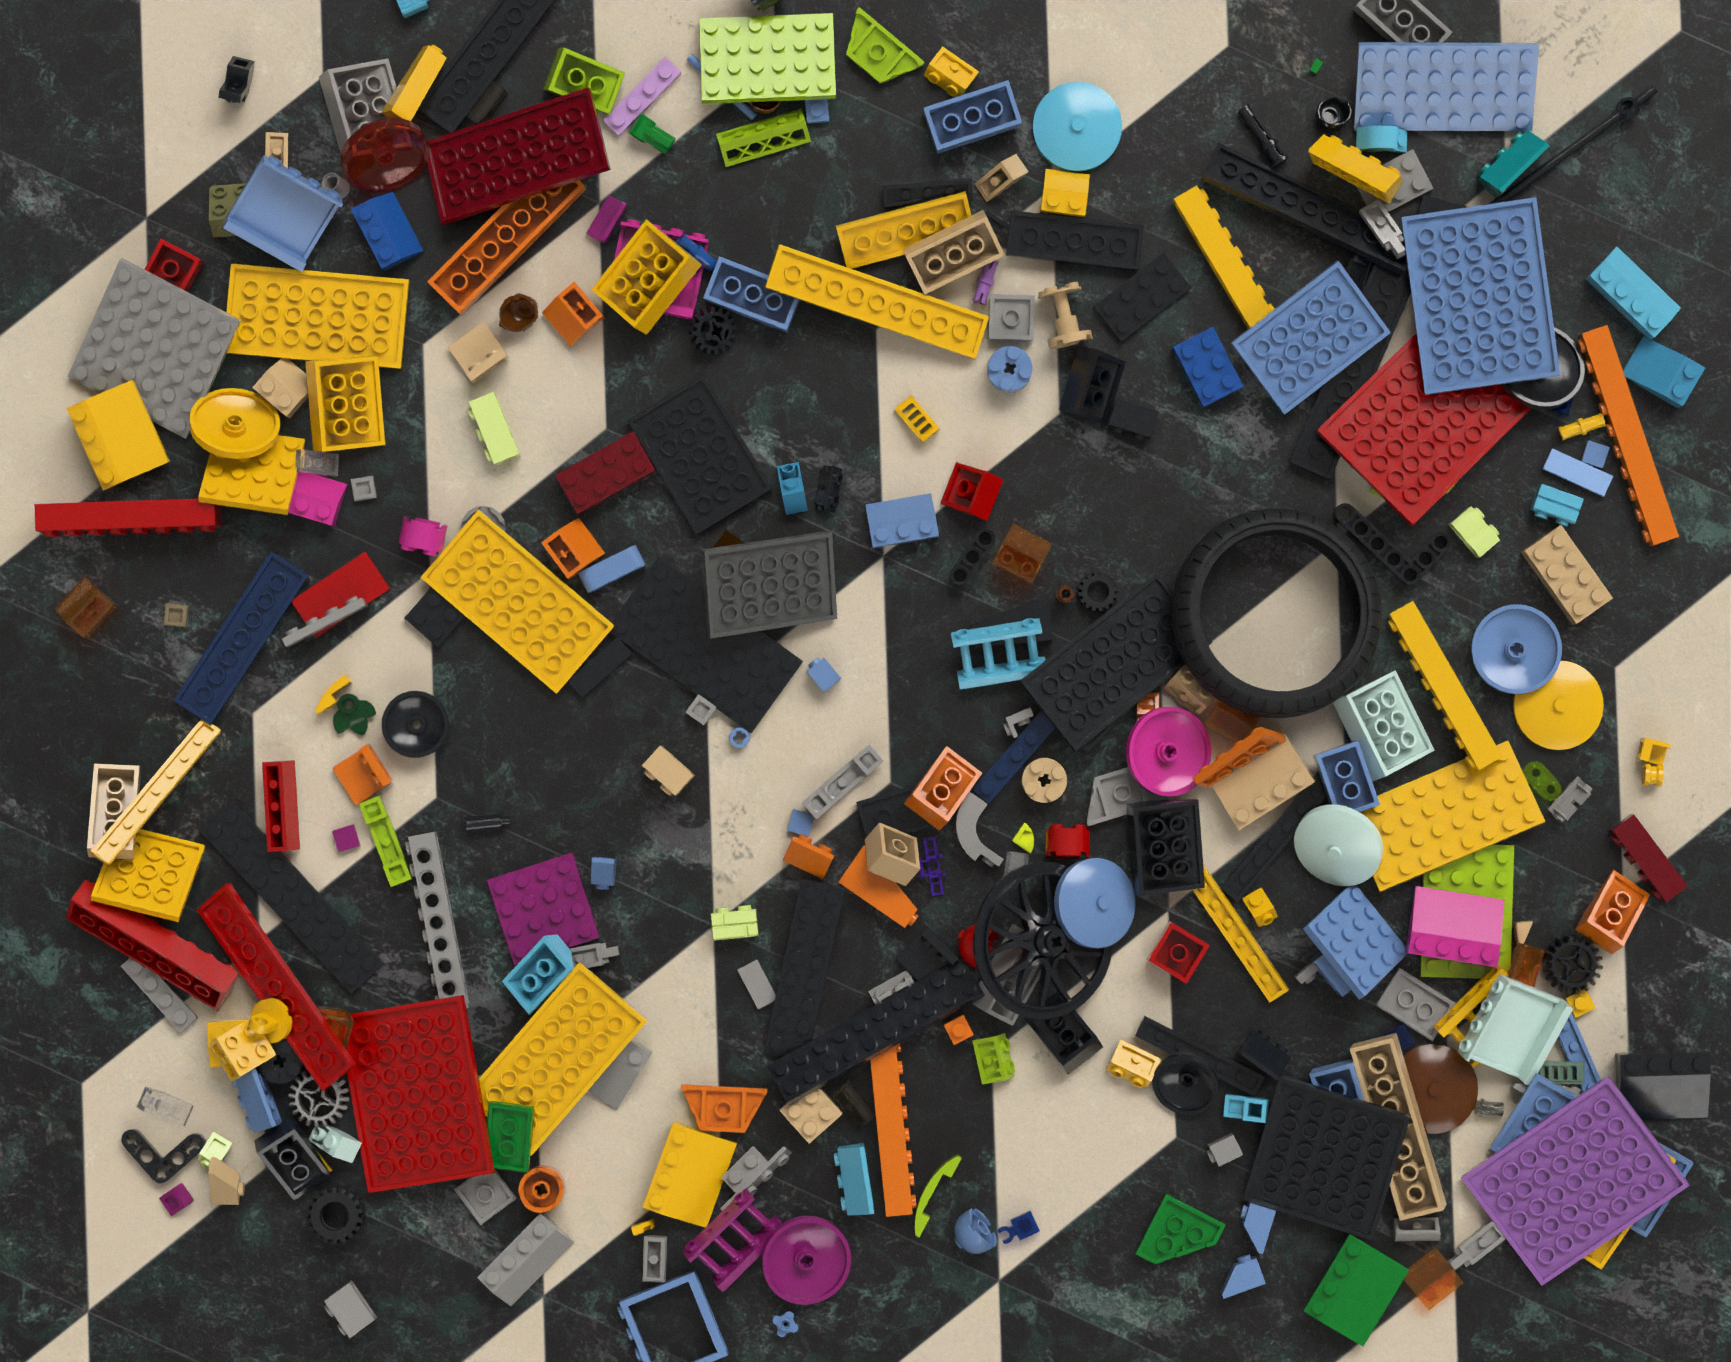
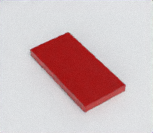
[292,552,390,638]

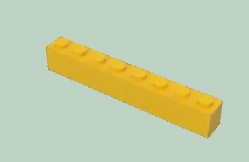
[1172,185,1274,329]
[1387,601,1503,771]

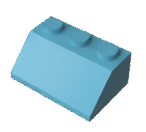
[502,934,574,1015]
[834,1143,874,1215]

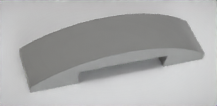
[802,744,884,819]

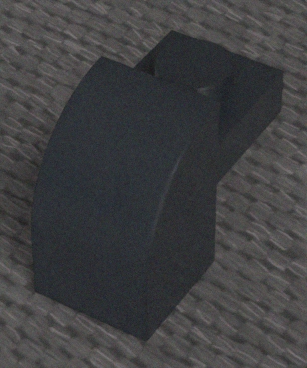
[218,56,255,103]

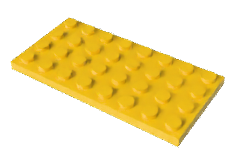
[226,264,410,369]
[420,509,615,694]
[1360,741,1545,892]
[479,962,648,1156]

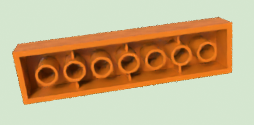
[427,180,586,316]

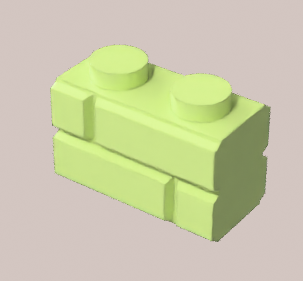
[711,905,759,941]

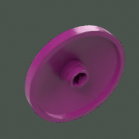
[761,1216,851,1305]

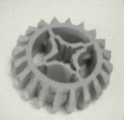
[288,1071,350,1128]

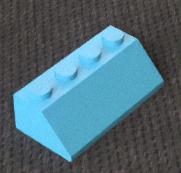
[1585,246,1681,340]

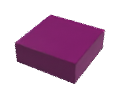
[332,824,361,852]

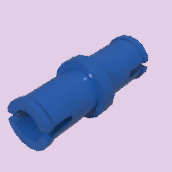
[676,234,718,272]

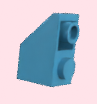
[777,462,808,515]

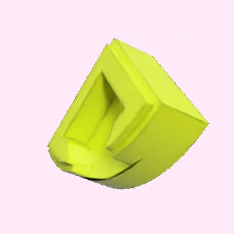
[1012,822,1034,854]

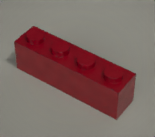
[1609,814,1688,902]

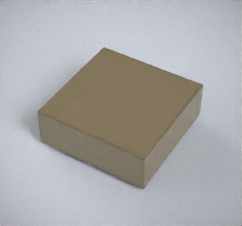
[163,603,189,628]

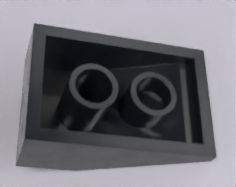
[1024,991,1103,1075]
[254,1116,332,1200]

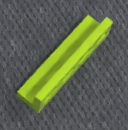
[716,109,811,167]

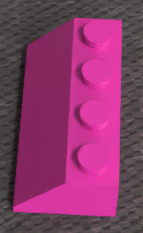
[288,470,348,527]

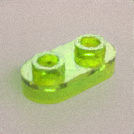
[1523,761,1562,800]

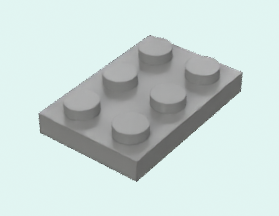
[1356,149,1434,212]

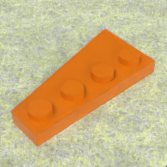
[1193,727,1286,788]

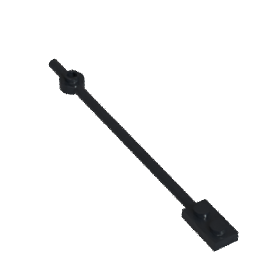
[1489,85,1657,204]

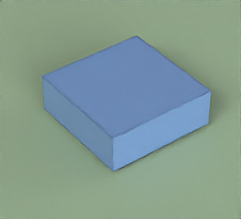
[1581,440,1610,469]
[787,809,814,837]

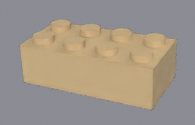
[903,210,1005,295]
[1521,525,1613,625]
[87,764,141,859]

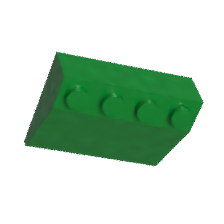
[1304,1234,1409,1347]

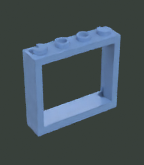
[617,1270,729,1362]

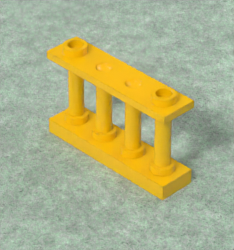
[1433,965,1508,1068]

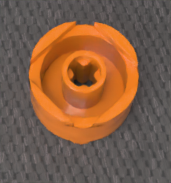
[518,1165,565,1213]

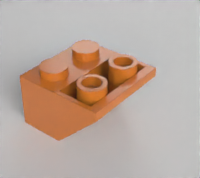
[542,282,605,347]
[541,518,605,580]
[783,834,834,879]

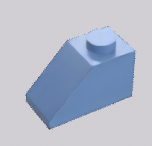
[591,857,617,890]
[1240,1202,1276,1254]
[1220,1254,1266,1299]

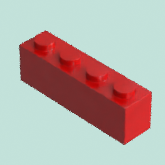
[262,760,300,852]

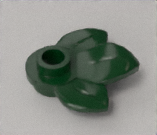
[333,694,376,735]

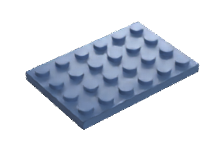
[1231,261,1391,414]

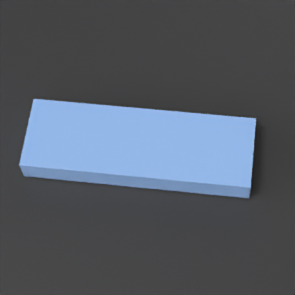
[1542,448,1613,497]

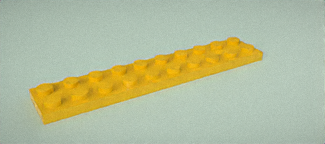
[764,244,989,359]

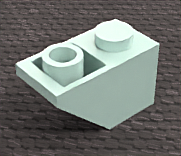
[309,1121,362,1163]

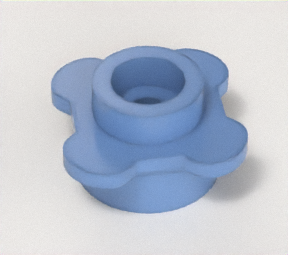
[773,1311,798,1337]

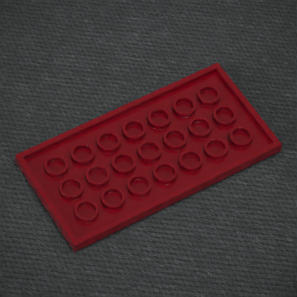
[423,87,611,225]

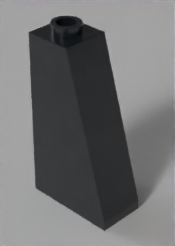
[970,595,1053,648]

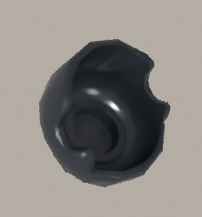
[1316,96,1352,130]

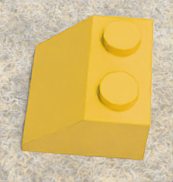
[1040,169,1090,218]

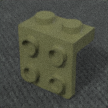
[209,183,246,238]

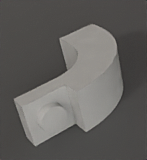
[956,791,1004,867]

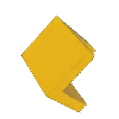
[1636,738,1671,765]

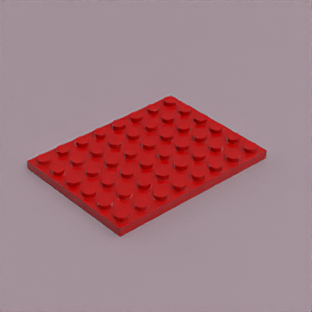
[1316,333,1531,527]
[337,995,495,1193]

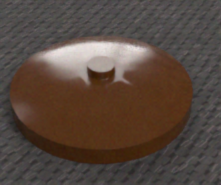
[1403,1044,1478,1134]

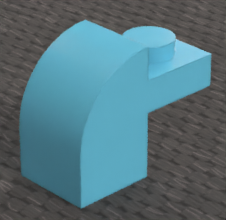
[1356,125,1407,153]
[1223,1094,1269,1123]

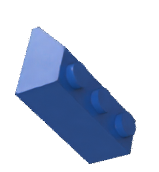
[351,192,424,272]

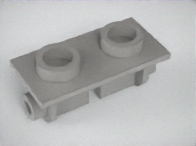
[1548,776,1593,823]
[868,970,914,1005]

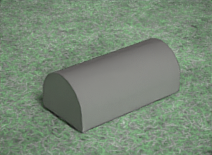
[1393,1217,1441,1241]
[642,1235,667,1283]

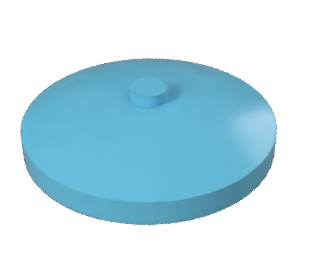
[1033,82,1122,172]

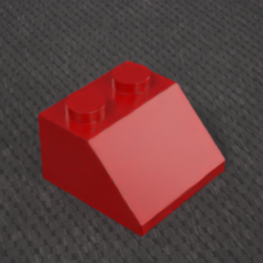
[940,462,1004,521]

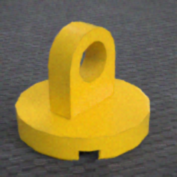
[248,998,292,1043]

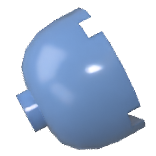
[954,1208,997,1254]

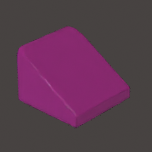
[159,1183,194,1216]

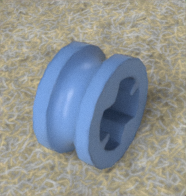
[729,728,750,748]

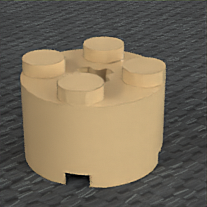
[1021,758,1067,803]

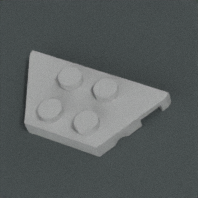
[1086,767,1170,826]

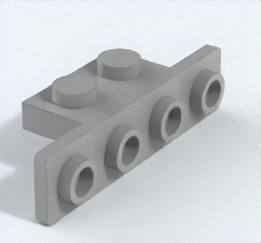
[720,1146,792,1211]

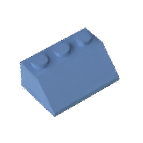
[865,493,939,549]
[231,1066,282,1133]

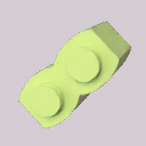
[1448,506,1500,558]

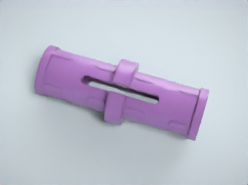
[972,260,999,305]

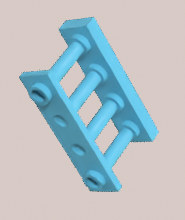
[951,618,1045,689]

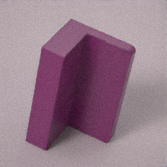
[586,195,628,245]

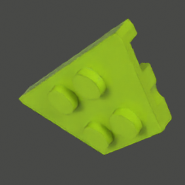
[846,7,925,84]

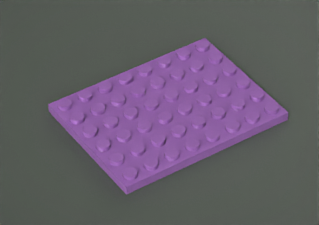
[1461,1075,1689,1286]

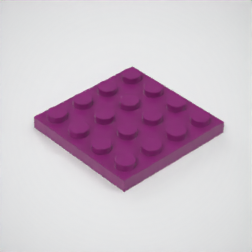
[487,852,600,965]

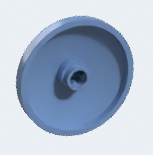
[1471,604,1562,694]
[1054,858,1135,948]

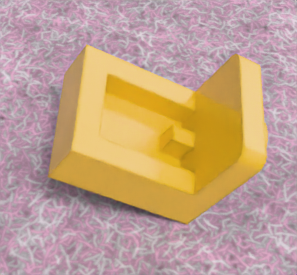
[1242,887,1278,927]

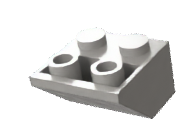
[324,1281,377,1338]

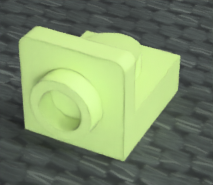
[198,1132,232,1170]

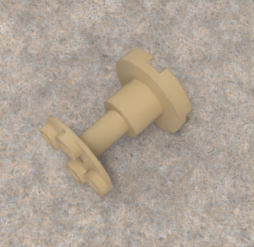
[1038,282,1093,349]

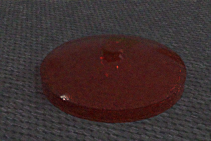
[340,118,430,193]

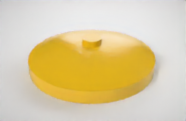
[189,388,280,459]
[1513,661,1604,750]

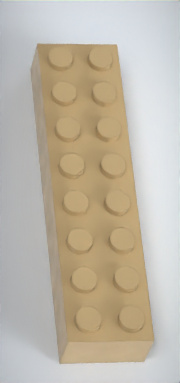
[1350,1033,1447,1221]

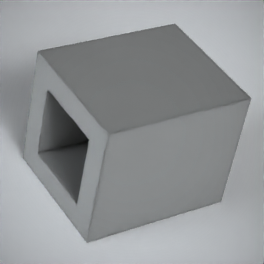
[1206,1133,1243,1166]

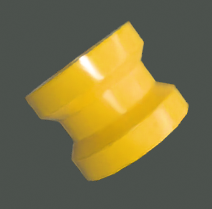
[1642,764,1664,787]

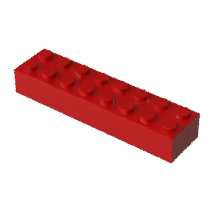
[34,499,222,537]
[65,879,239,1012]

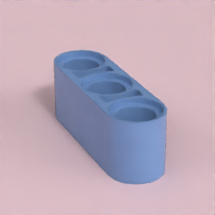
[578,545,646,594]

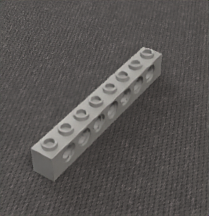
[405,831,470,1008]

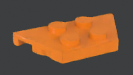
[681,1084,768,1133]

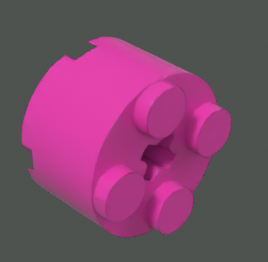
[398,516,448,556]

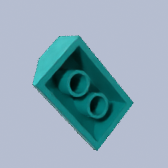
[1477,130,1550,198]

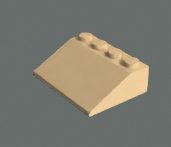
[1212,724,1316,830]

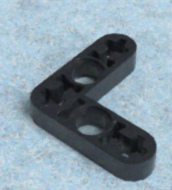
[121,1129,206,1183]

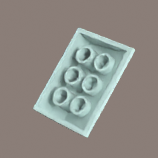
[1333,670,1435,782]

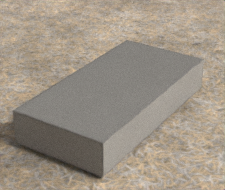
[737,959,776,1009]

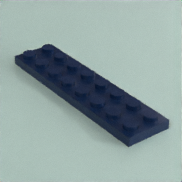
[173,551,310,725]

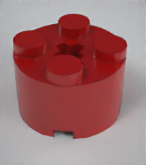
[1045,824,1090,859]

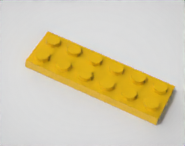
[836,192,972,269]

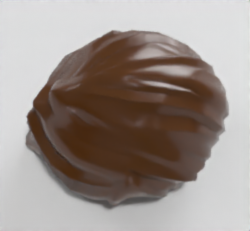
[499,293,538,332]

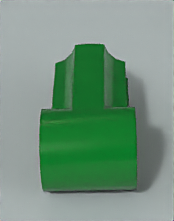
[628,113,676,155]

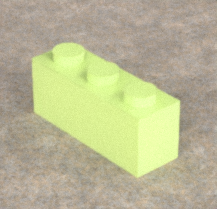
[467,392,520,465]

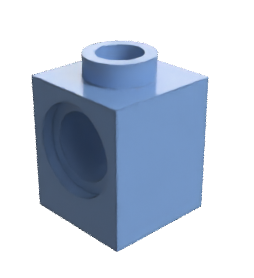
[807,657,841,693]

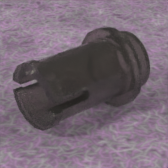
[1474,1098,1504,1117]

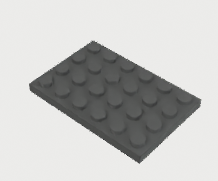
[702,531,837,639]

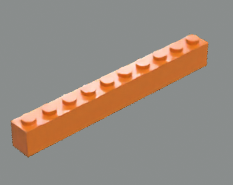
[1577,325,1679,546]

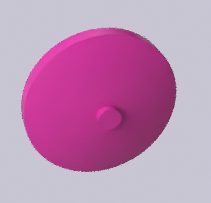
[1126,707,1211,797]

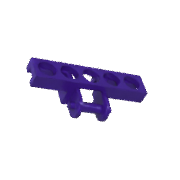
[917,837,946,896]

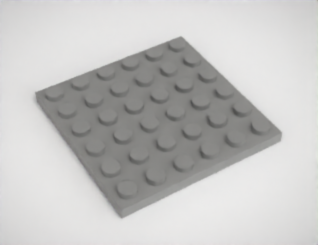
[68,258,241,439]

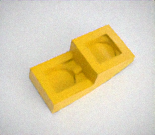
[315,674,352,714]

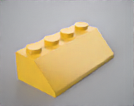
[1308,135,1403,204]

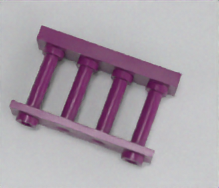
[682,1188,782,1292]

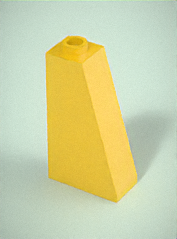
[381,45,447,125]

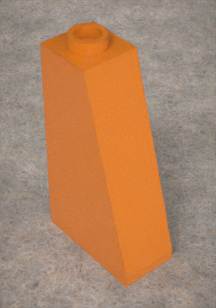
[839,845,919,928]

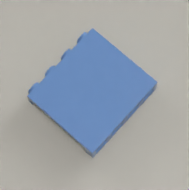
[223,155,343,272]

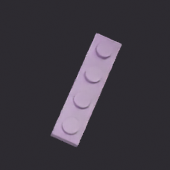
[603,57,682,137]

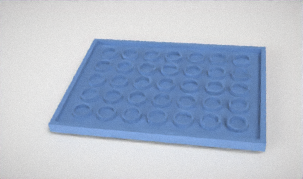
[1401,197,1560,395]

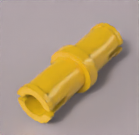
[1558,413,1606,440]

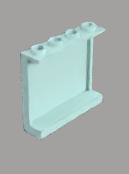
[1457,974,1573,1085]

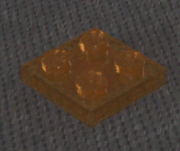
[1507,942,1544,987]
[1404,1247,1464,1311]

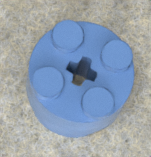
[987,346,1032,393]

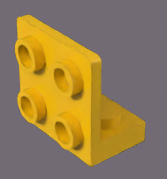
[209,1019,276,1082]

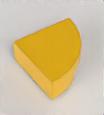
[631,1218,656,1236]

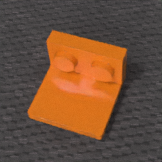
[333,744,394,805]

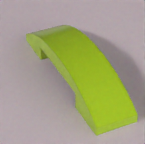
[359,796,412,887]
[915,1154,961,1237]

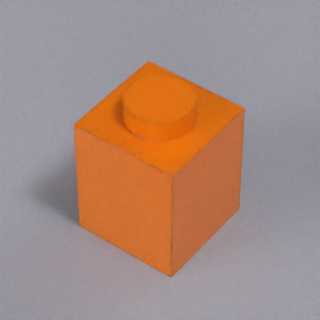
[943,1014,974,1045]

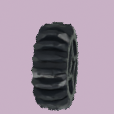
[1541,934,1603,994]

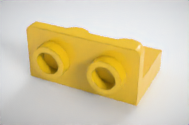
[924,46,979,97]
[1106,1039,1161,1088]

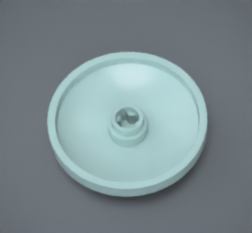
[1294,805,1384,886]

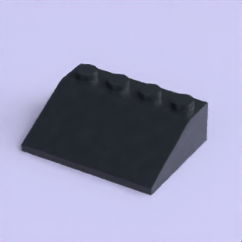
[1127,799,1205,896]
[1615,1050,1711,1120]

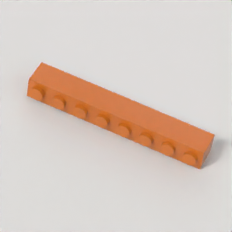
[870,1043,917,1217]

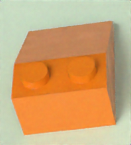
[904,746,982,831]
[1575,870,1650,955]

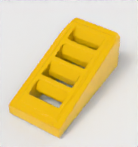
[894,395,940,444]

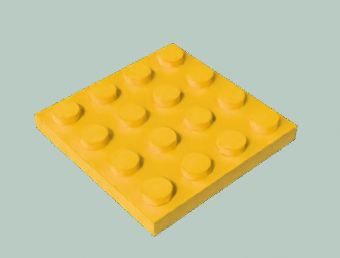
[198,435,306,515]
[91,829,205,922]

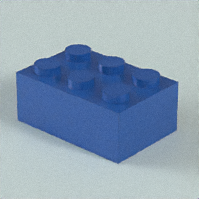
[1171,327,1244,409]

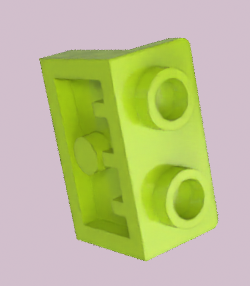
[972,1033,1015,1084]

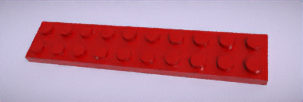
[197,883,356,1091]

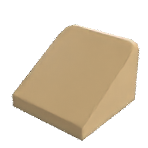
[1513,920,1533,945]

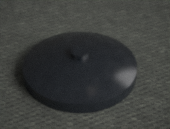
[1501,327,1585,410]

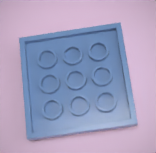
[1303,885,1408,1000]

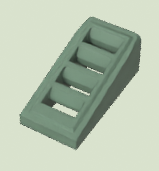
[1538,1061,1584,1084]

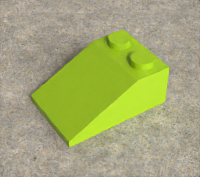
[543,48,625,114]

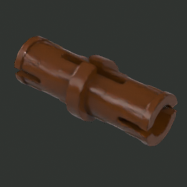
[1056,585,1074,603]

